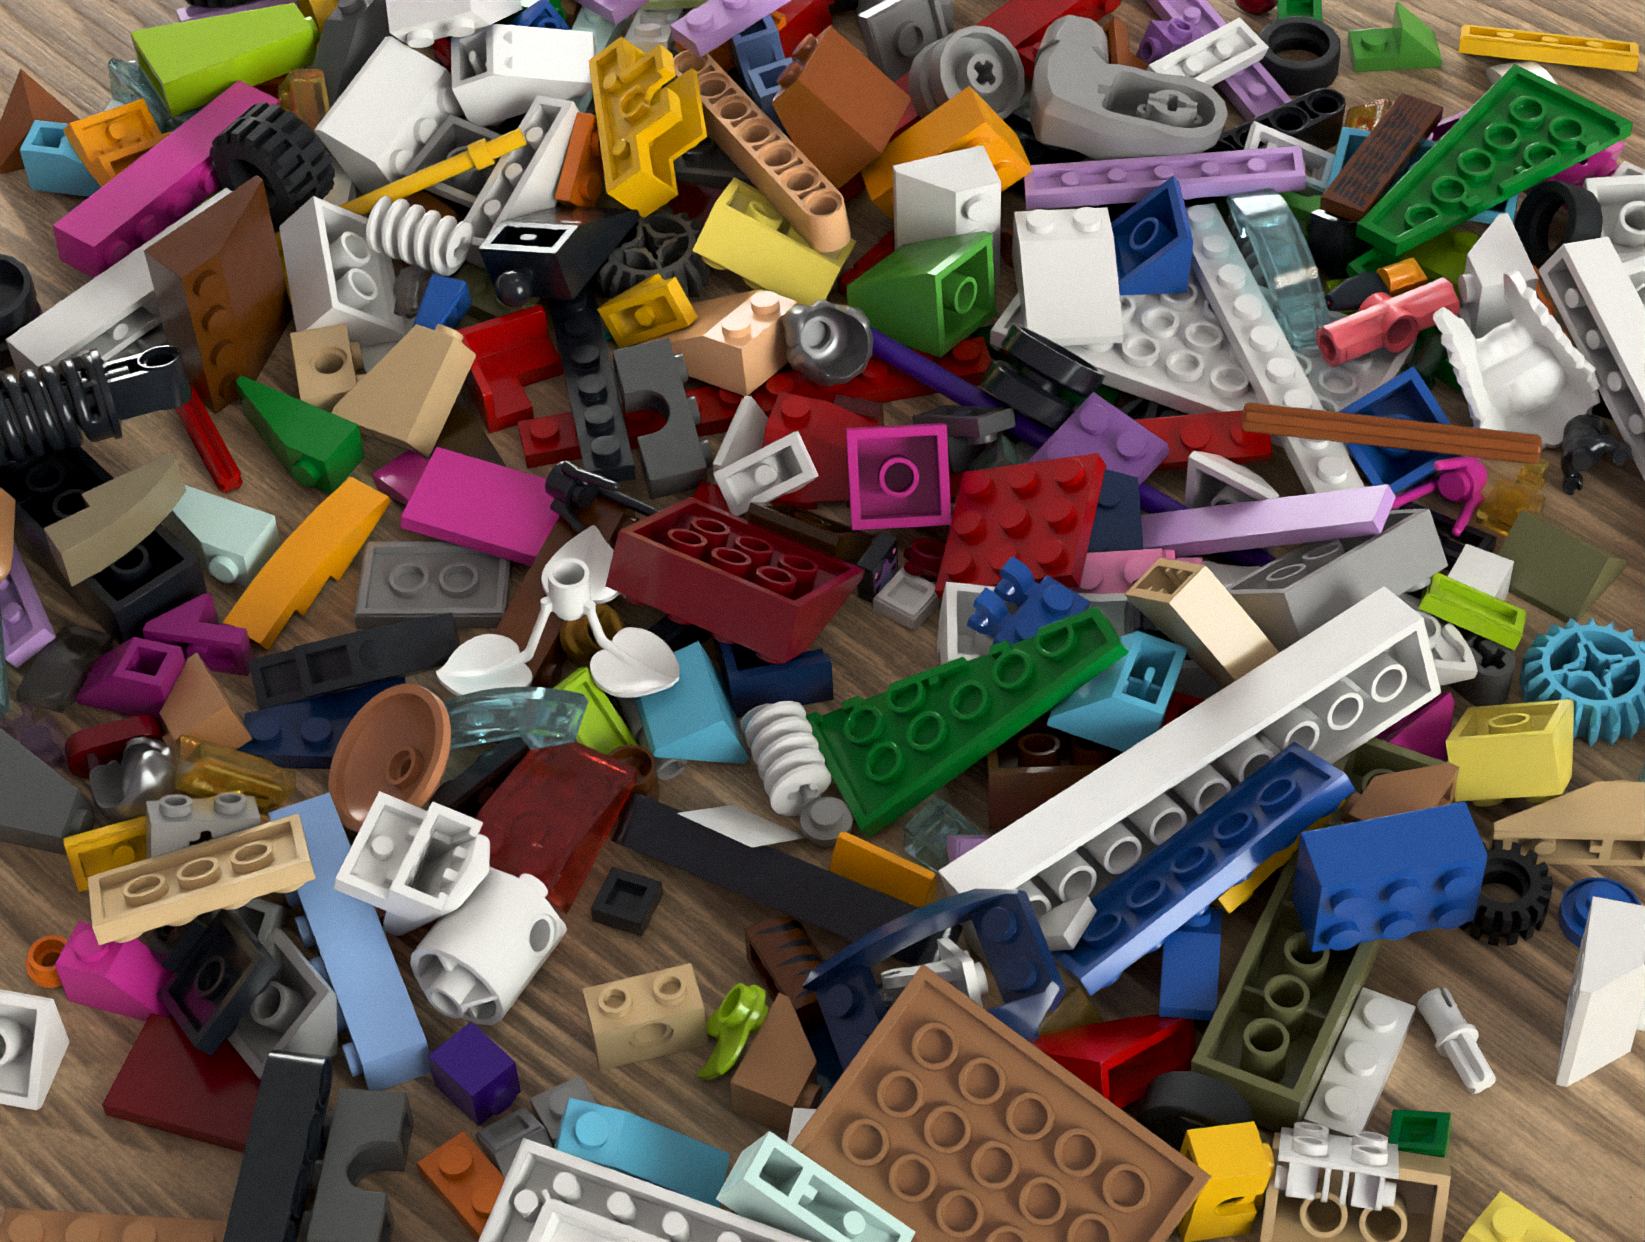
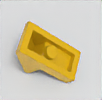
[597,273,698,349]

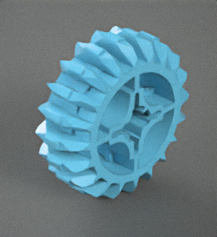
[1519,617,1645,748]

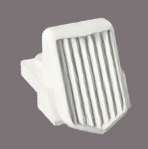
[333,791,490,936]

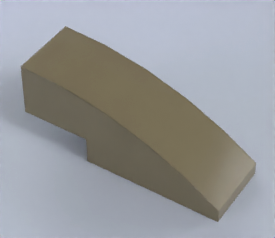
[44,451,186,587]

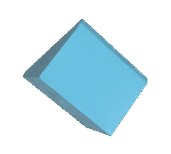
[634,641,750,765]

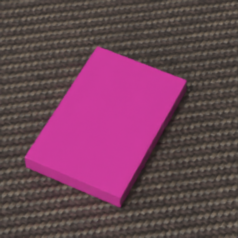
[401,447,560,566]

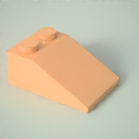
[640,289,799,396]

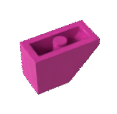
[55,921,173,1021]

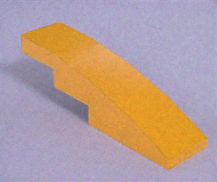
[222,477,392,651]

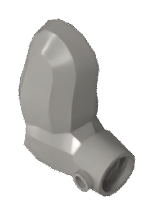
[1030,15,1228,160]

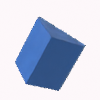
[1111,176,1193,295]

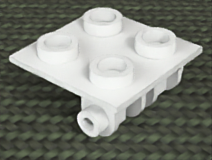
[1274,1122,1399,1211]

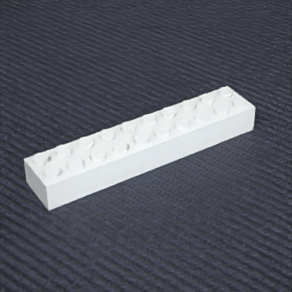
[938,586,1441,969]

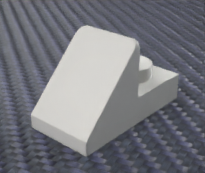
[713,431,819,517]

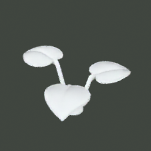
[436,525,680,704]

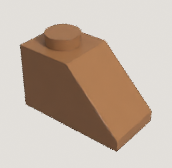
[159,653,252,774]
[1341,763,1460,824]
[730,993,823,1134]

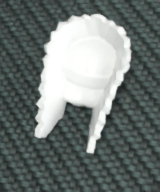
[1433,269,1601,450]

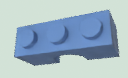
[728,14,793,135]

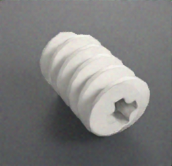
[366,195,474,276]
[740,701,831,816]

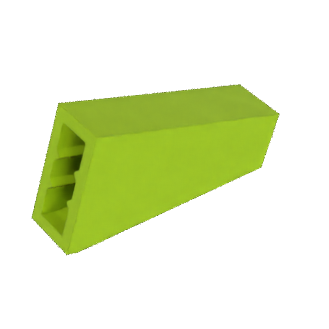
[130,3,320,117]

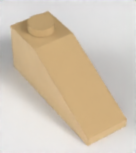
[1488,780,1645,866]

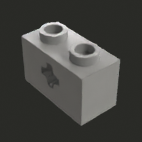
[146,792,261,859]

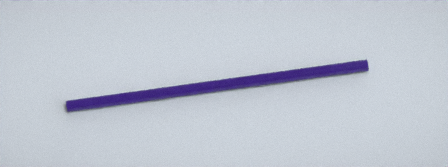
[870,326,1277,567]

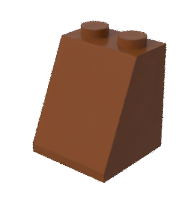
[771,25,912,190]

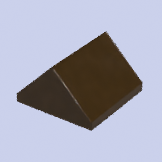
[747,502,874,566]

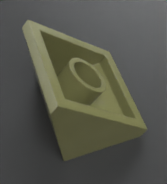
[1497,510,1628,623]

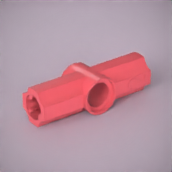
[1316,277,1460,368]

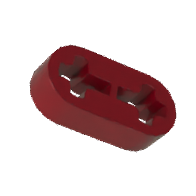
[65,715,165,779]

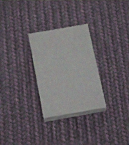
[354,541,513,629]

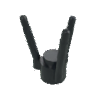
[545,461,659,535]

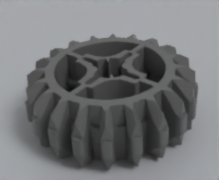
[591,206,712,299]

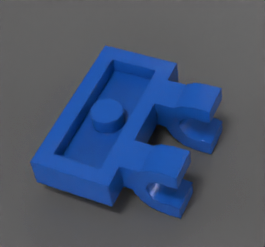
[967,556,1091,645]

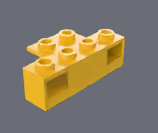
[588,36,707,218]

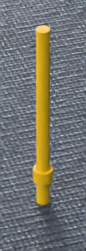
[275,128,527,252]

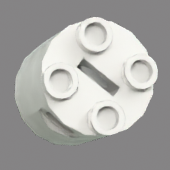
[410,866,567,1025]

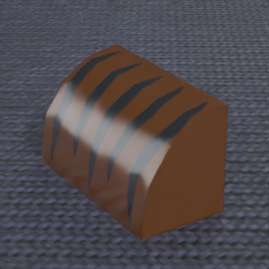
[744,917,827,1036]

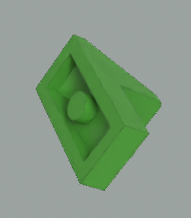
[1347,2,1442,72]

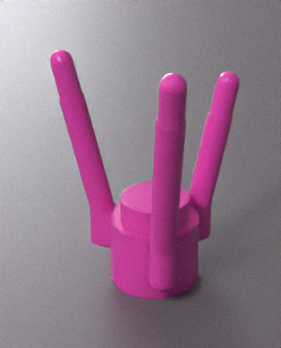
[1391,456,1487,536]

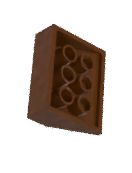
[144,175,293,414]

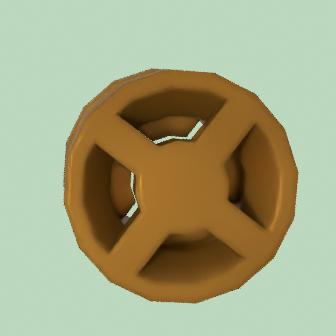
[560,604,624,664]

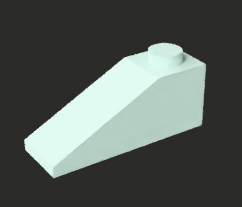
[162,485,281,587]
[716,1131,915,1242]

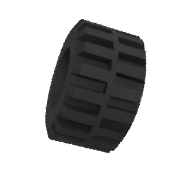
[210,102,335,229]

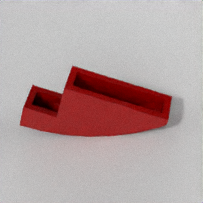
[1031,1014,1196,1109]

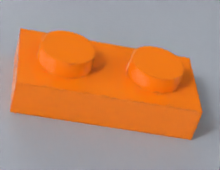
[554,112,604,207]
[417,1131,506,1242]

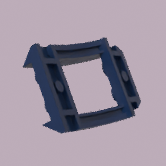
[802,888,1066,1072]

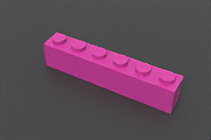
[53,80,281,278]

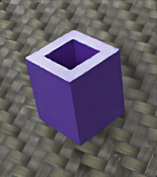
[428,1022,521,1126]

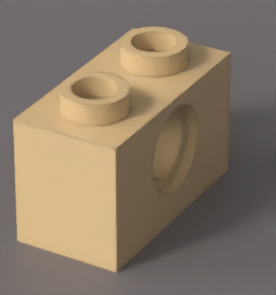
[290,323,365,413]
[582,963,708,1071]

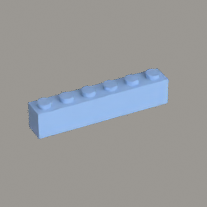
[268,793,432,1091]

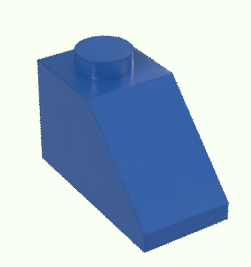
[1159,907,1222,1021]

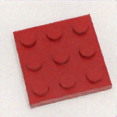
[934,453,1106,601]

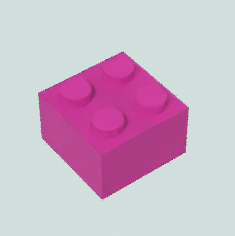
[846,423,952,530]

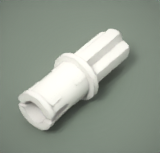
[1417,988,1496,1094]

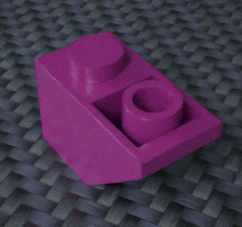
[76,637,186,723]

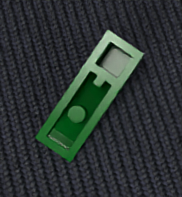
[235,375,365,495]

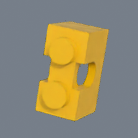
[1177,1121,1275,1242]

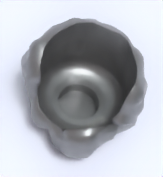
[782,299,873,387]
[89,737,185,824]

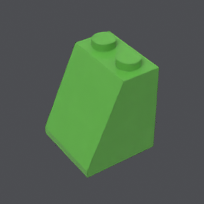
[847,231,996,358]

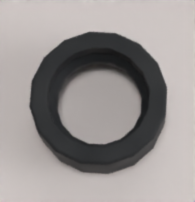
[1259,16,1341,96]
[1514,180,1603,268]
[1137,1071,1253,1152]

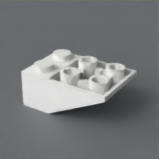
[451,24,596,127]

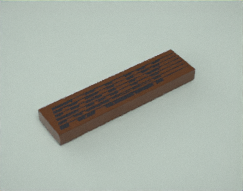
[1320,92,1443,223]

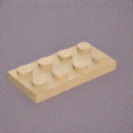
[88,813,316,945]

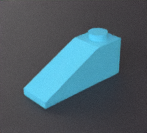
[554,1097,730,1208]

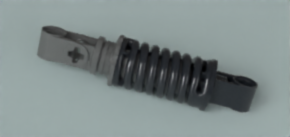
[0,345,192,468]

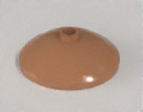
[328,683,451,833]

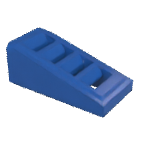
[412,274,472,330]

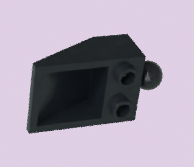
[478,205,640,307]

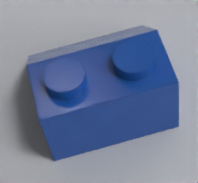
[1338,366,1460,496]

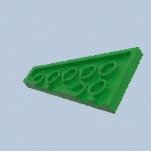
[1356,64,1633,257]
[806,606,1129,838]

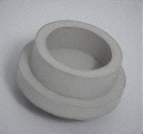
[800,797,853,848]

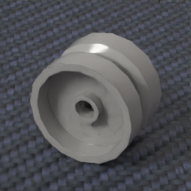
[909,25,1025,120]

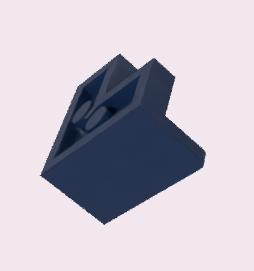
[713,638,834,718]

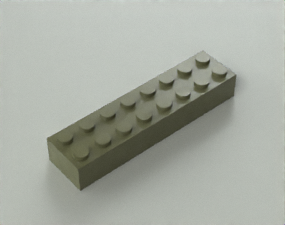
[1190,737,1448,1133]

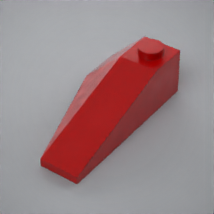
[761,392,967,510]

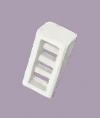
[1244,121,1335,197]

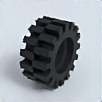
[1459,840,1553,946]

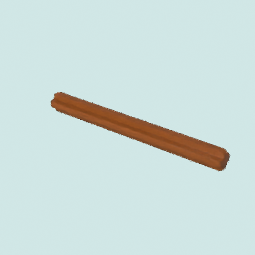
[1241,402,1542,464]

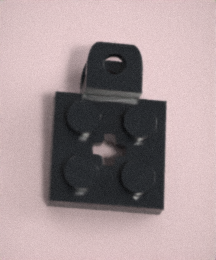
[149,909,280,1056]

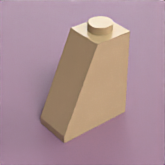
[331,324,476,458]
[1124,558,1280,689]

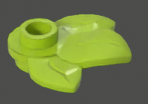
[697,983,768,1080]

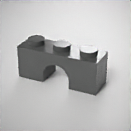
[613,338,713,500]
[301,1088,414,1242]

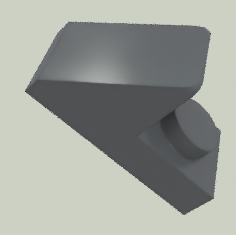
[912,405,1016,473]

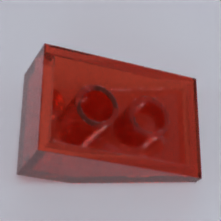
[476,729,641,914]

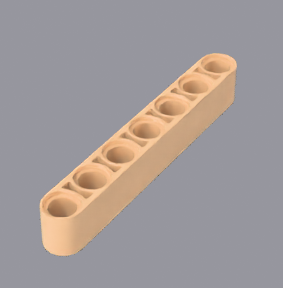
[673,50,851,252]

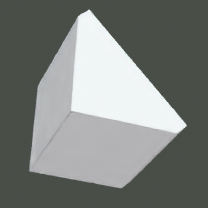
[0,989,70,1110]

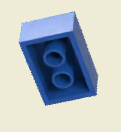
[1292,801,1488,952]

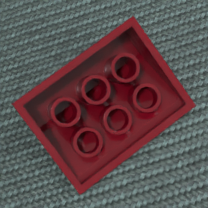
[605,497,865,664]

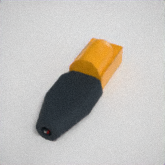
[1324,257,1428,311]

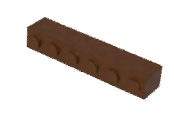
[455,493,640,744]

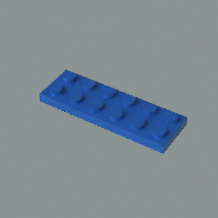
[1050,742,1355,996]

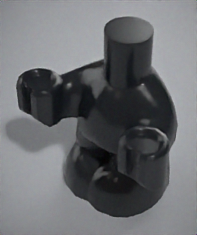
[1560,414,1632,495]

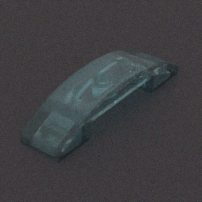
[1227,188,1330,350]
[444,687,589,761]

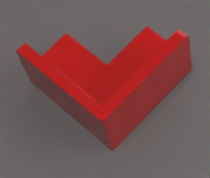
[456,305,563,434]

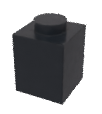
[1307,209,1375,279]

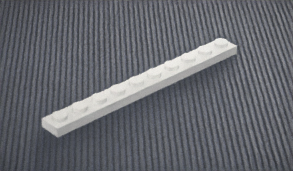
[1186,203,1365,494]

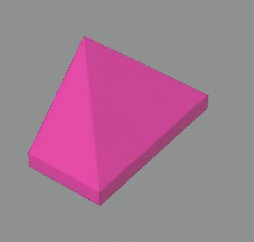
[1375,693,1455,762]

